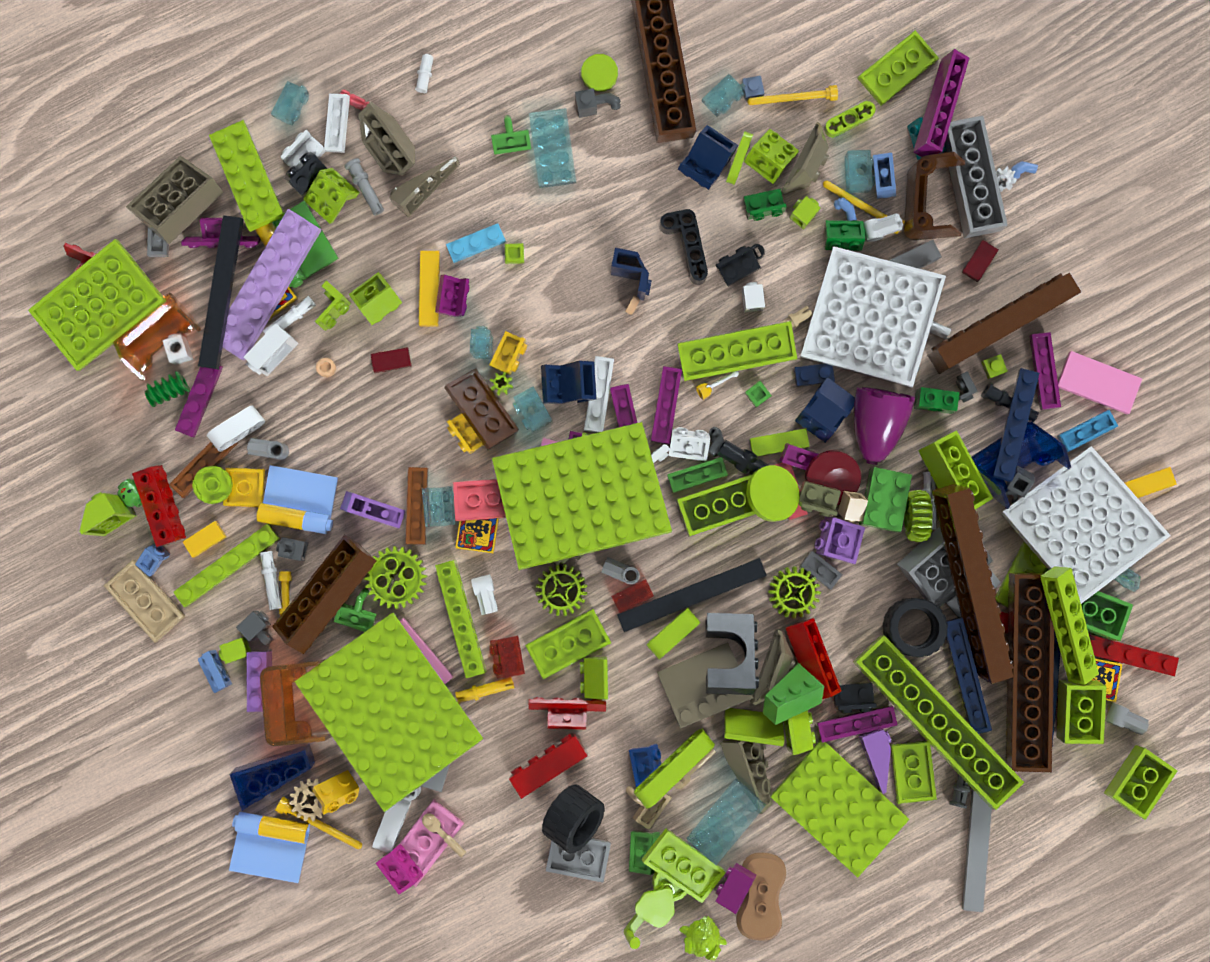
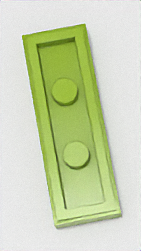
[749,428,810,457]

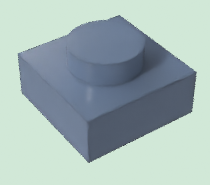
[742,76,764,99]

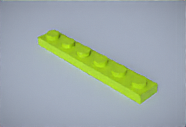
[173,524,280,608]

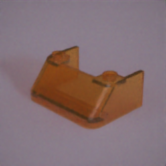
[113,293,201,381]
[260,659,332,746]

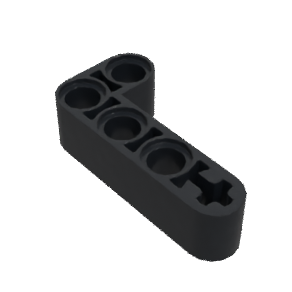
[660,209,708,285]

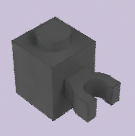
[1002,466,1035,504]
[276,537,309,561]
[236,611,274,646]

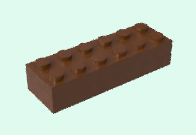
[272,534,377,654]

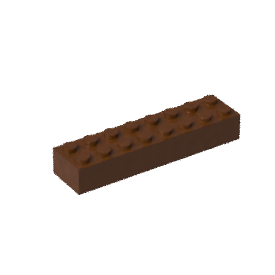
[631,0,696,143]
[928,272,1081,374]

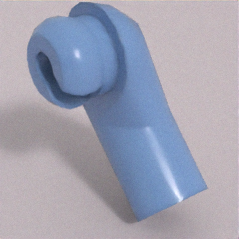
[1011,161,1038,179]
[834,198,857,221]

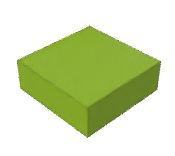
[505,243,524,264]

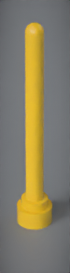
[747,85,838,105]
[823,180,905,234]
[275,797,363,849]

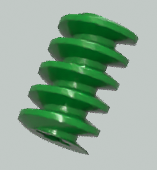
[145,371,190,407]

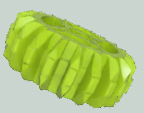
[904,490,933,542]
[535,564,587,616]
[768,566,821,619]

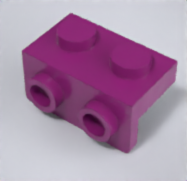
[435,274,470,317]

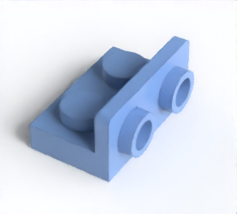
[198,650,232,693]

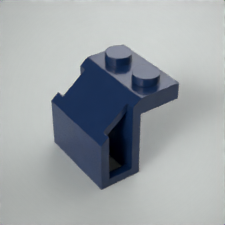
[678,125,739,190]
[611,248,652,301]
[541,360,597,404]
[795,377,855,443]

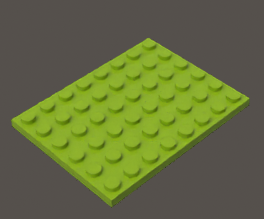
[492,422,672,570]
[295,613,483,812]

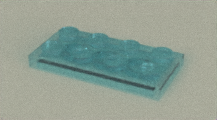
[529,108,576,188]
[686,778,766,865]

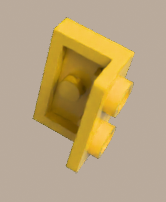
[489,331,528,376]
[447,413,484,454]
[312,770,360,815]

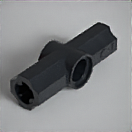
[717,440,769,475]

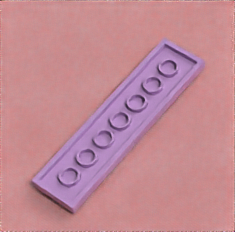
[223,209,322,360]

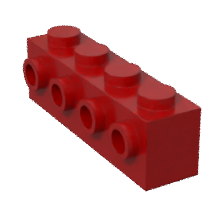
[132,465,186,547]
[786,618,841,699]
[509,734,588,799]

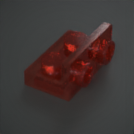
[489,636,525,679]

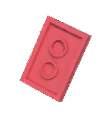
[453,479,506,521]

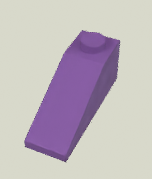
[340,491,405,528]
[858,729,891,794]

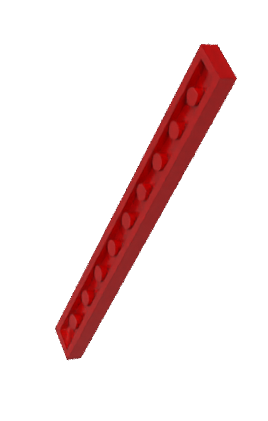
[999,612,1179,677]

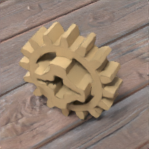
[289,778,323,822]

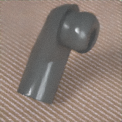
[595,93,621,110]
[708,427,724,456]

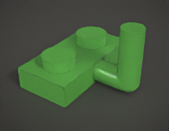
[491,115,531,155]
[334,588,377,632]

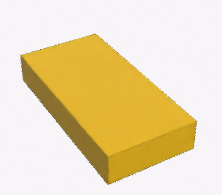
[183,521,227,558]

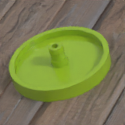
[746,465,800,522]

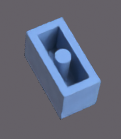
[873,152,896,199]

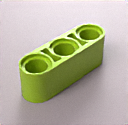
[646,608,701,659]

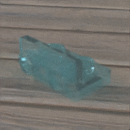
[702,74,746,117]
[271,81,309,126]
[422,486,455,527]

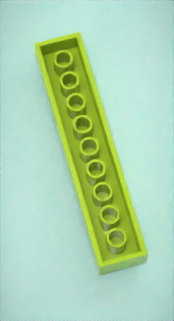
[853,635,1025,810]

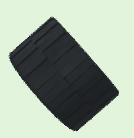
[882,598,948,658]
[542,784,605,854]

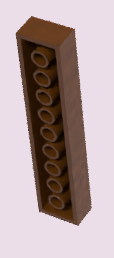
[932,484,1014,684]
[1006,573,1054,773]

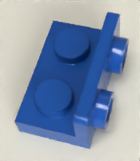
[629,744,661,788]

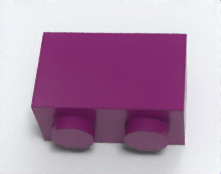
[715,863,757,914]

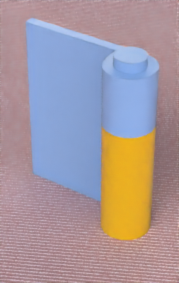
[257,465,338,534]
[229,812,310,883]

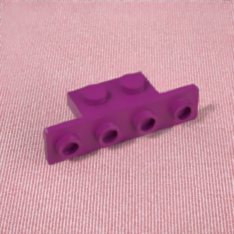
[181,218,261,248]

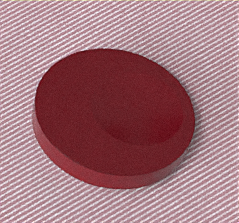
[805,450,861,505]

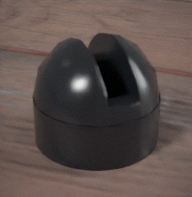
[751,244,765,260]

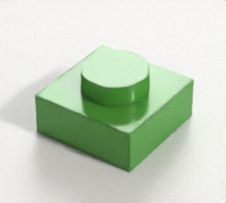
[745,381,772,408]

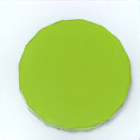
[581,54,618,92]
[192,466,233,504]

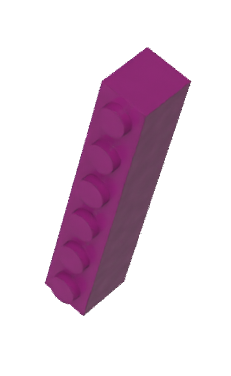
[913,49,970,157]

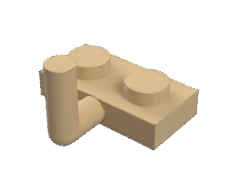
[626,786,672,829]

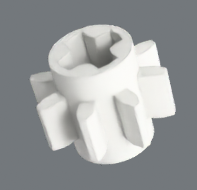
[996,166,1017,192]

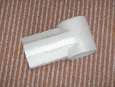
[863,213,903,242]
[471,574,498,615]

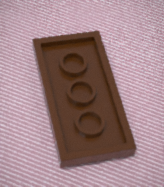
[444,368,519,450]

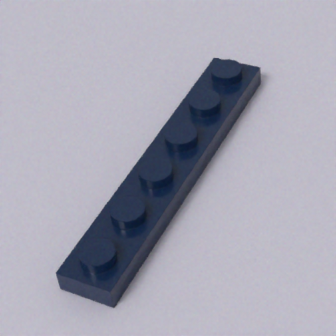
[992,368,1040,482]
[946,617,992,734]

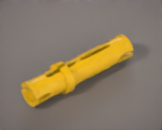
[455,676,515,704]

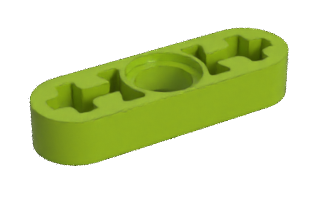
[824,101,876,138]
[726,131,753,185]

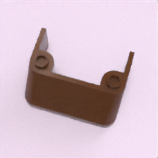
[904,152,965,241]

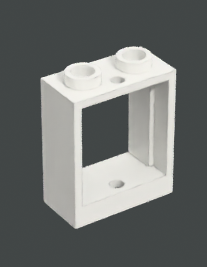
[244,324,299,376]

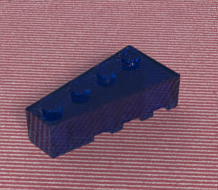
[229,744,315,811]

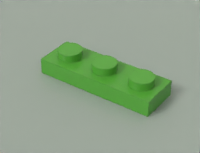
[667,457,728,493]

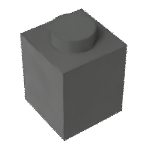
[575,88,597,118]

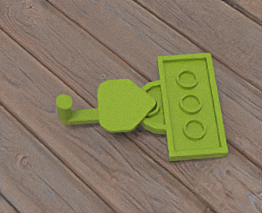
[623,828,726,949]

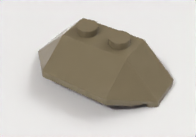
[358,102,415,176]
[781,122,829,195]
[750,629,795,705]

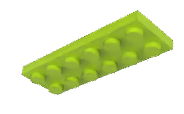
[209,120,284,232]
[677,321,797,381]

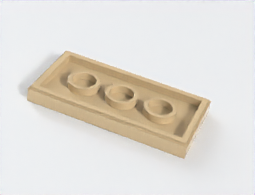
[104,560,185,643]

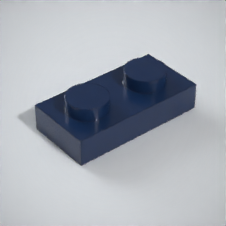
[794,364,835,387]

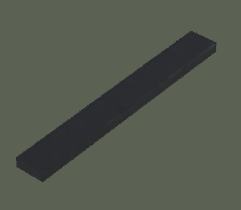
[198,215,244,370]
[617,558,767,632]

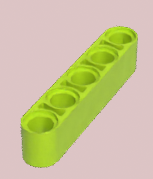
[634,728,715,809]

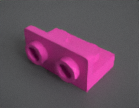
[375,844,423,895]

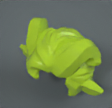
[679,916,727,961]

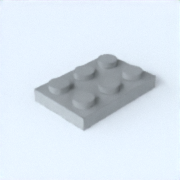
[546,838,611,883]

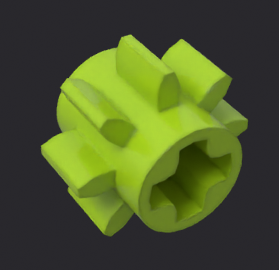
[490,372,513,396]

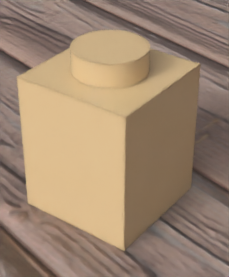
[838,491,868,523]

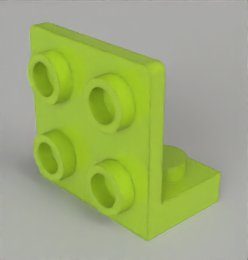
[744,129,799,184]
[303,168,360,224]
[315,280,351,331]

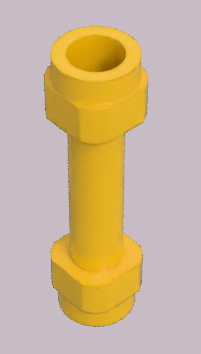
[278,571,292,616]

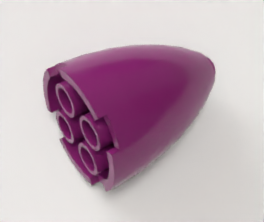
[854,387,915,465]

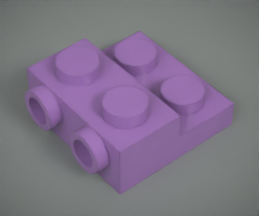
[814,516,865,564]

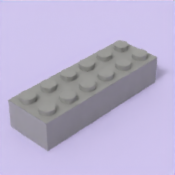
[945,116,1008,238]

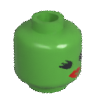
[117,478,142,507]

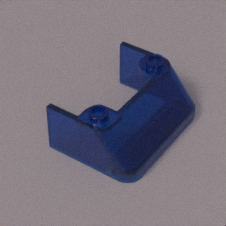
[971,422,1071,509]

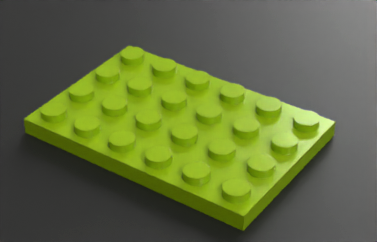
[28,239,166,371]
[770,740,910,878]

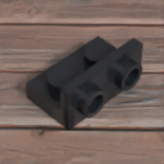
[284,152,328,196]
[716,246,762,287]
[834,682,877,713]

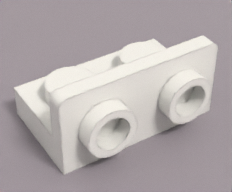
[281,130,326,168]
[669,427,710,461]

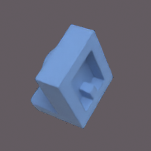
[135,543,170,577]

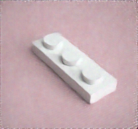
[324,93,350,153]

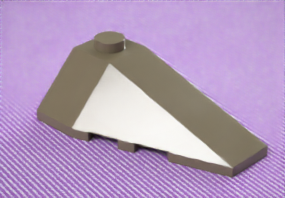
[389,156,460,218]
[721,738,773,814]

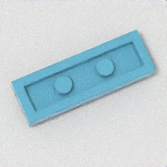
[446,223,506,263]

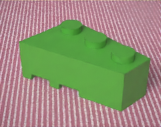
[763,663,824,725]

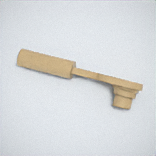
[674,748,716,789]
[422,813,466,858]

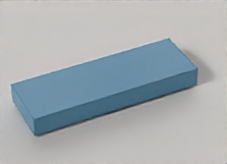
[1057,410,1118,453]

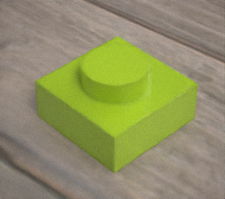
[981,354,1008,379]

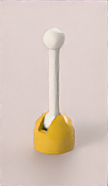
[696,371,739,400]

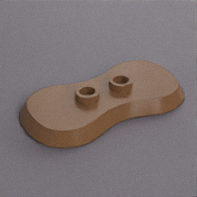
[737,853,786,941]

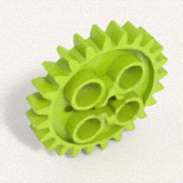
[364,546,428,609]

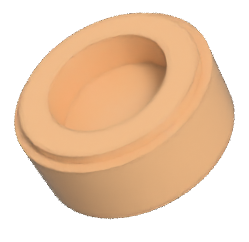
[625,295,640,315]
[316,358,336,378]

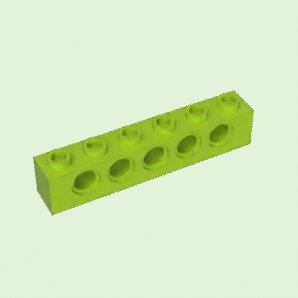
[435,560,487,678]
[1040,566,1099,685]

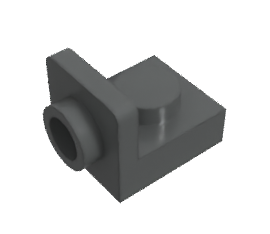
[956,371,978,403]

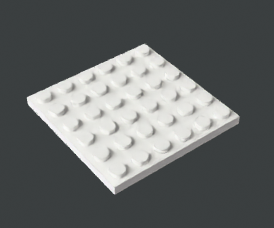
[801,246,946,387]
[1001,446,1171,604]

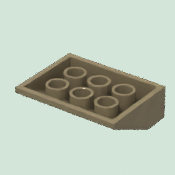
[126,155,224,244]
[657,642,753,728]

